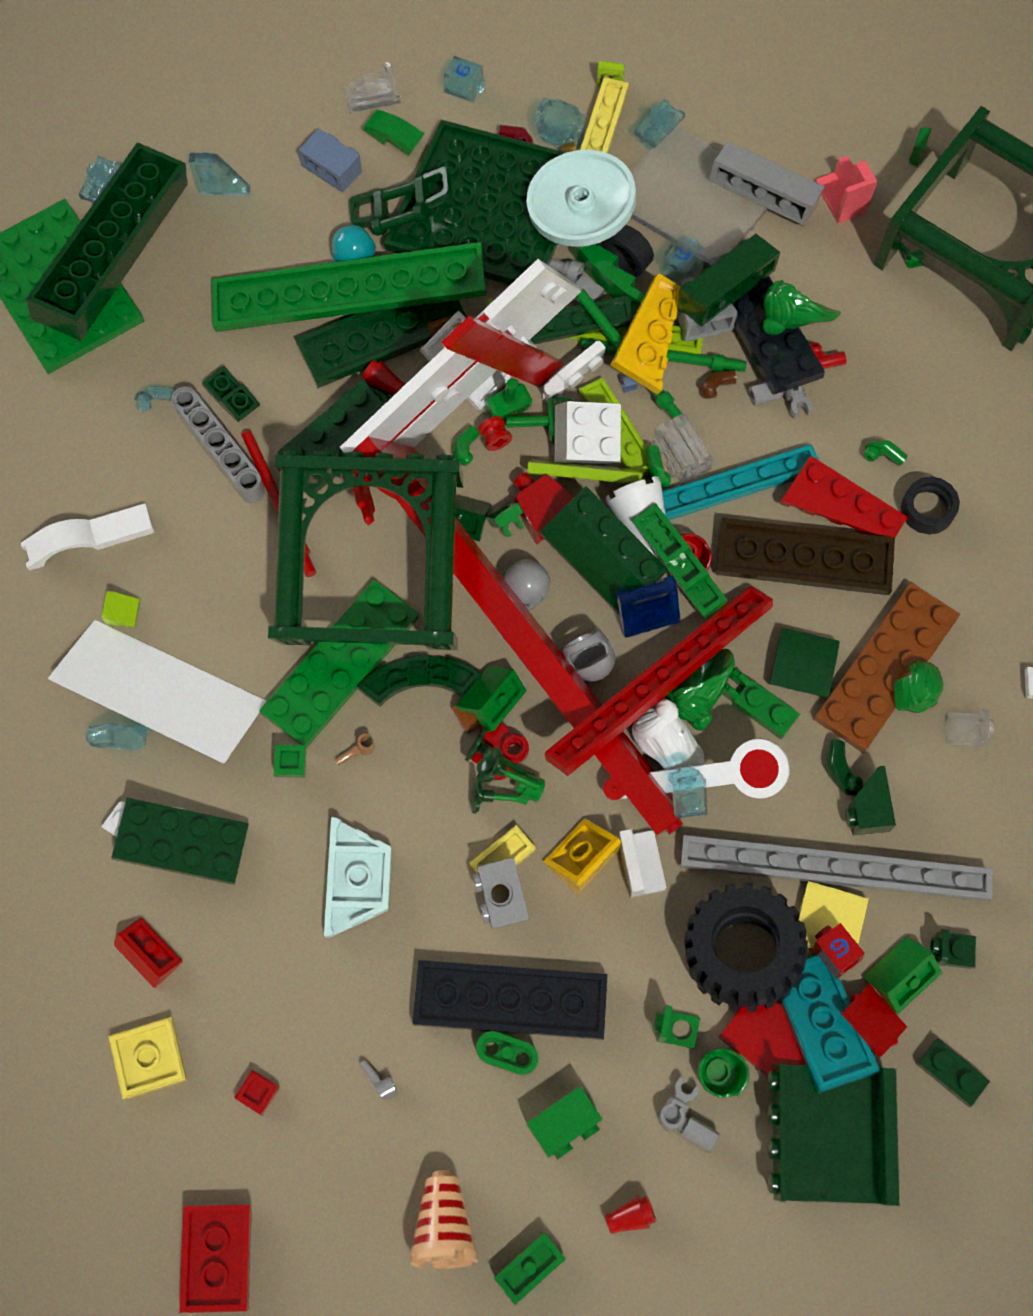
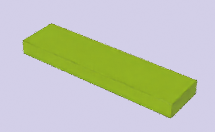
[578,377,650,476]
[527,459,645,484]

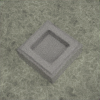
[571,274,604,305]

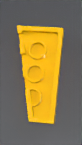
[610,273,681,394]

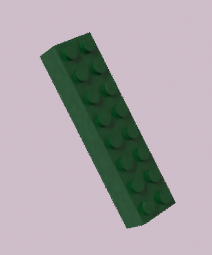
[26,142,188,341]

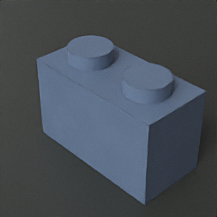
[298,128,362,193]

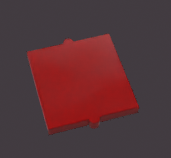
[841,984,907,1058]

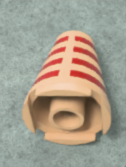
[410,1170,478,1269]

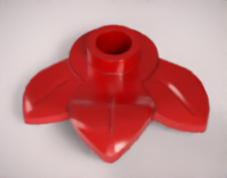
[471,723,529,781]

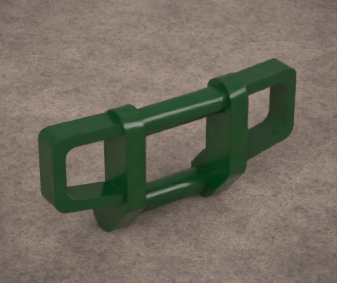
[349,167,453,236]

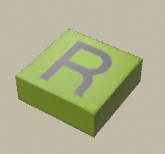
[597,61,625,86]

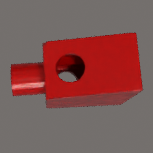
[513,472,574,545]

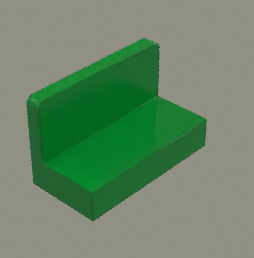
[456,666,527,732]
[864,937,942,1014]

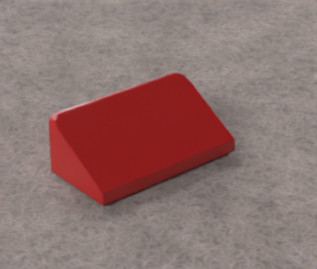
[114,917,183,988]

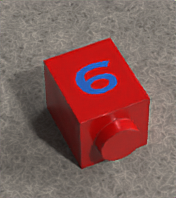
[813,923,865,980]

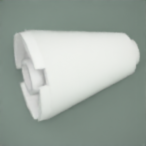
[605,477,666,559]

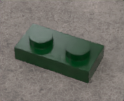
[916,1039,990,1107]

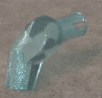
[86,722,153,751]

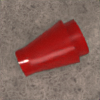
[362,360,406,396]
[605,1195,657,1235]

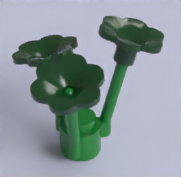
[464,728,545,814]

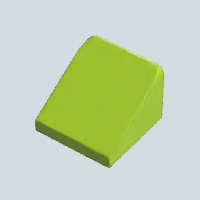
[102,591,141,628]

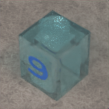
[443,56,486,103]
[661,236,704,285]

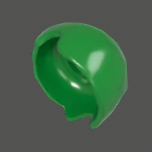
[697,1048,749,1098]

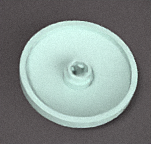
[527,150,637,247]

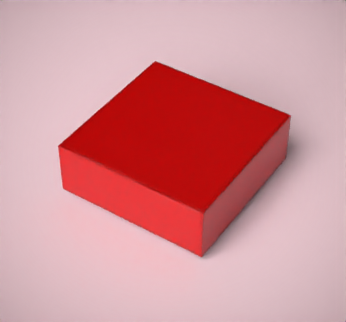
[234,1070,280,1116]

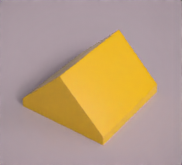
[543,818,622,895]

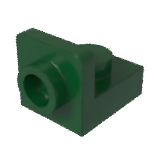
[930,929,976,969]

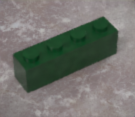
[677,233,780,327]

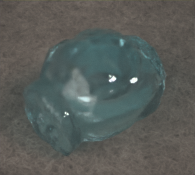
[533,97,586,147]

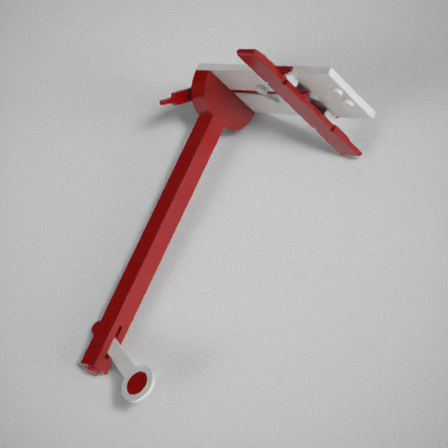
[340,259,790,836]

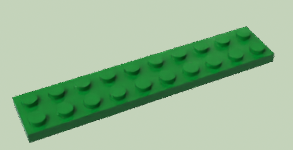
[212,242,487,332]

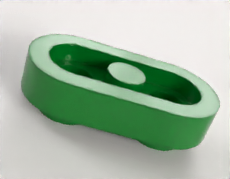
[476,1031,539,1076]

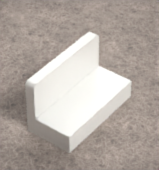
[618,829,666,898]

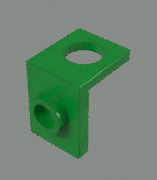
[653,1005,700,1049]

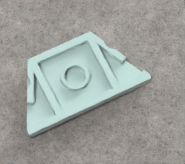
[324,817,392,938]

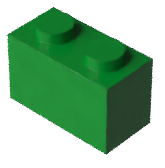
[526,1086,603,1160]

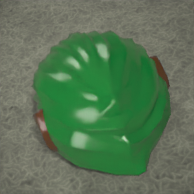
[894,660,944,713]

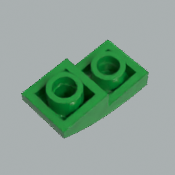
[363,109,425,156]

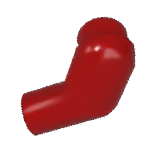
[809,342,847,369]

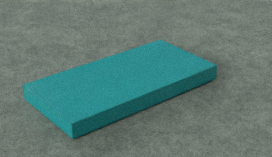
[779,955,880,1093]

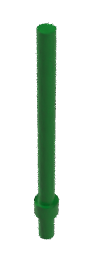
[576,289,686,426]
[581,338,747,372]

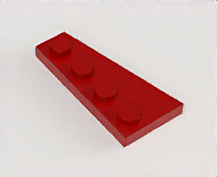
[779,456,908,538]

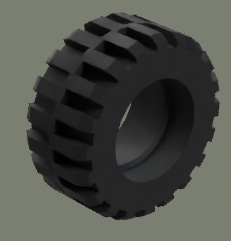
[684,882,808,1012]

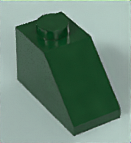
[845,766,896,836]

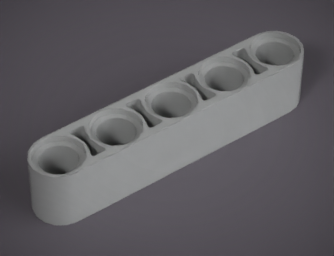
[172,387,265,503]

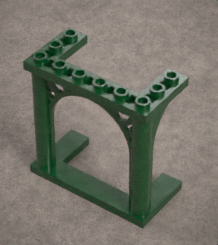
[873,106,1033,352]
[268,450,463,650]

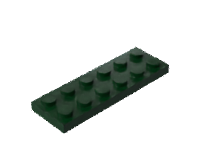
[295,300,467,388]

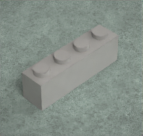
[709,142,824,226]

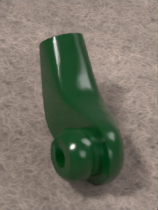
[825,739,863,795]

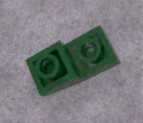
[202,366,260,423]

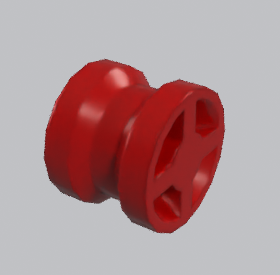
[478,416,512,451]

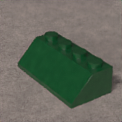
[539,486,668,616]

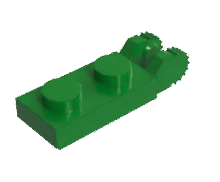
[722,668,800,740]

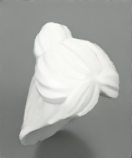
[632,699,704,770]

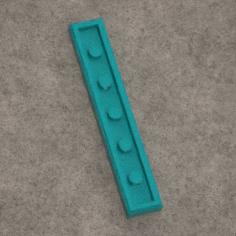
[662,444,819,521]

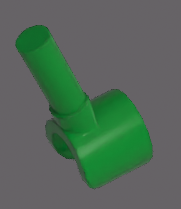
[898,242,925,268]

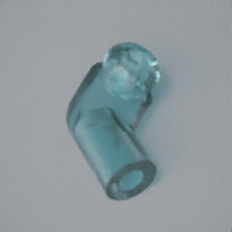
[134,385,175,410]

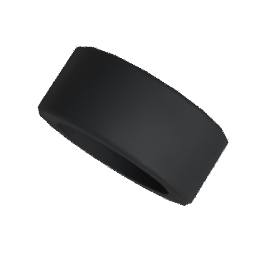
[601,225,654,277]
[901,476,960,535]

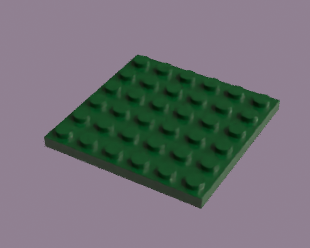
[384,119,566,285]

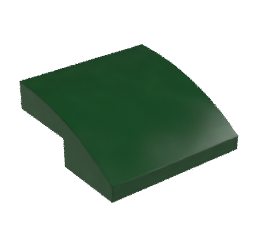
[769,627,840,698]

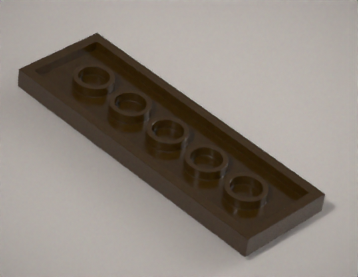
[715,517,895,595]

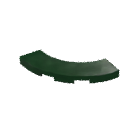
[357,655,482,707]

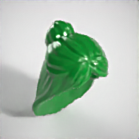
[763,280,841,335]
[665,648,735,731]

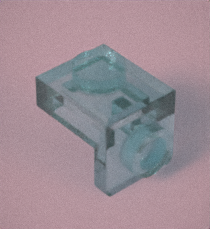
[668,767,708,818]

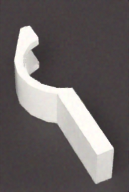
[21,503,155,571]

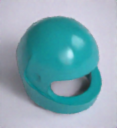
[331,225,376,262]

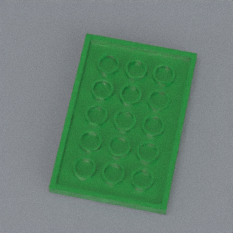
[0,199,145,374]

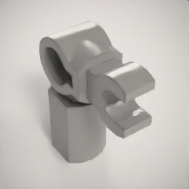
[749,382,812,419]
[658,1077,720,1153]

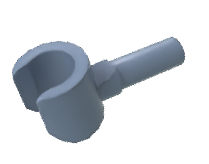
[620,375,638,393]

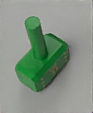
[485,379,532,421]
[506,396,573,444]

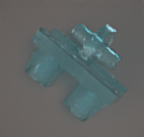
[635,99,685,151]
[79,155,122,205]

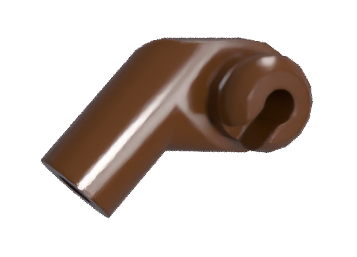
[700,370,736,399]

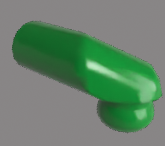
[453,425,480,466]

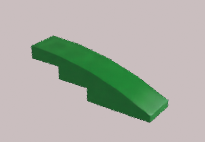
[569,244,645,314]
[632,503,728,619]

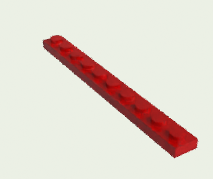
[545,585,773,776]

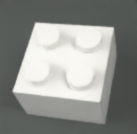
[555,401,621,464]

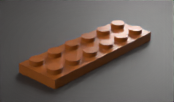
[813,582,961,754]

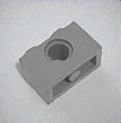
[473,858,529,929]

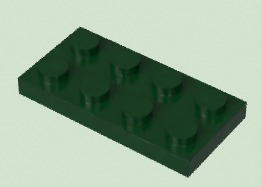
[277,379,384,493]
[111,798,249,885]

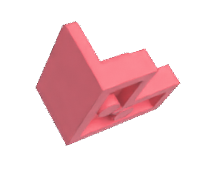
[816,156,877,224]

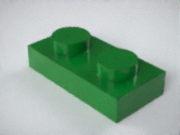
[494,1232,566,1305]

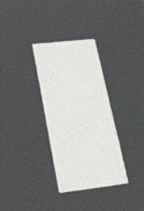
[48,620,267,763]

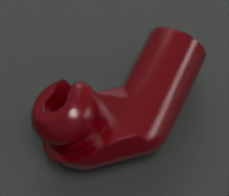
[499,124,533,144]

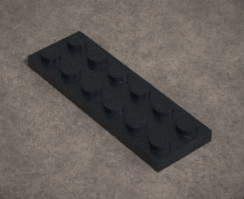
[702,257,825,395]
[412,960,608,1040]

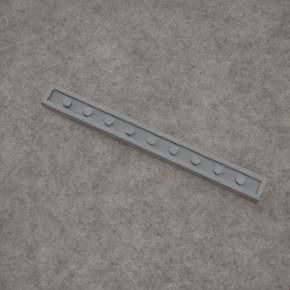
[680,835,993,902]

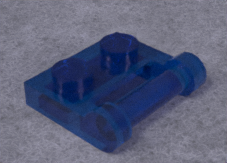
[615,576,681,638]

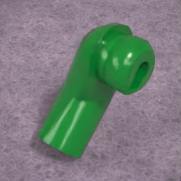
[863,440,908,466]
[645,445,671,487]

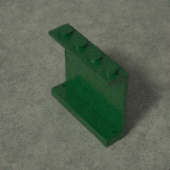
[768,1064,900,1206]

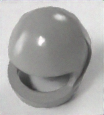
[503,559,550,611]
[562,629,616,682]

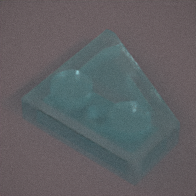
[189,152,251,196]

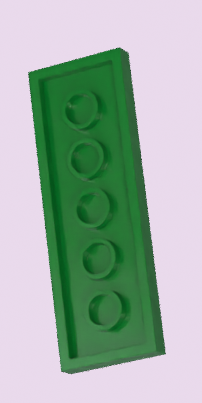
[259,580,420,748]

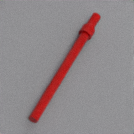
[241,430,317,577]

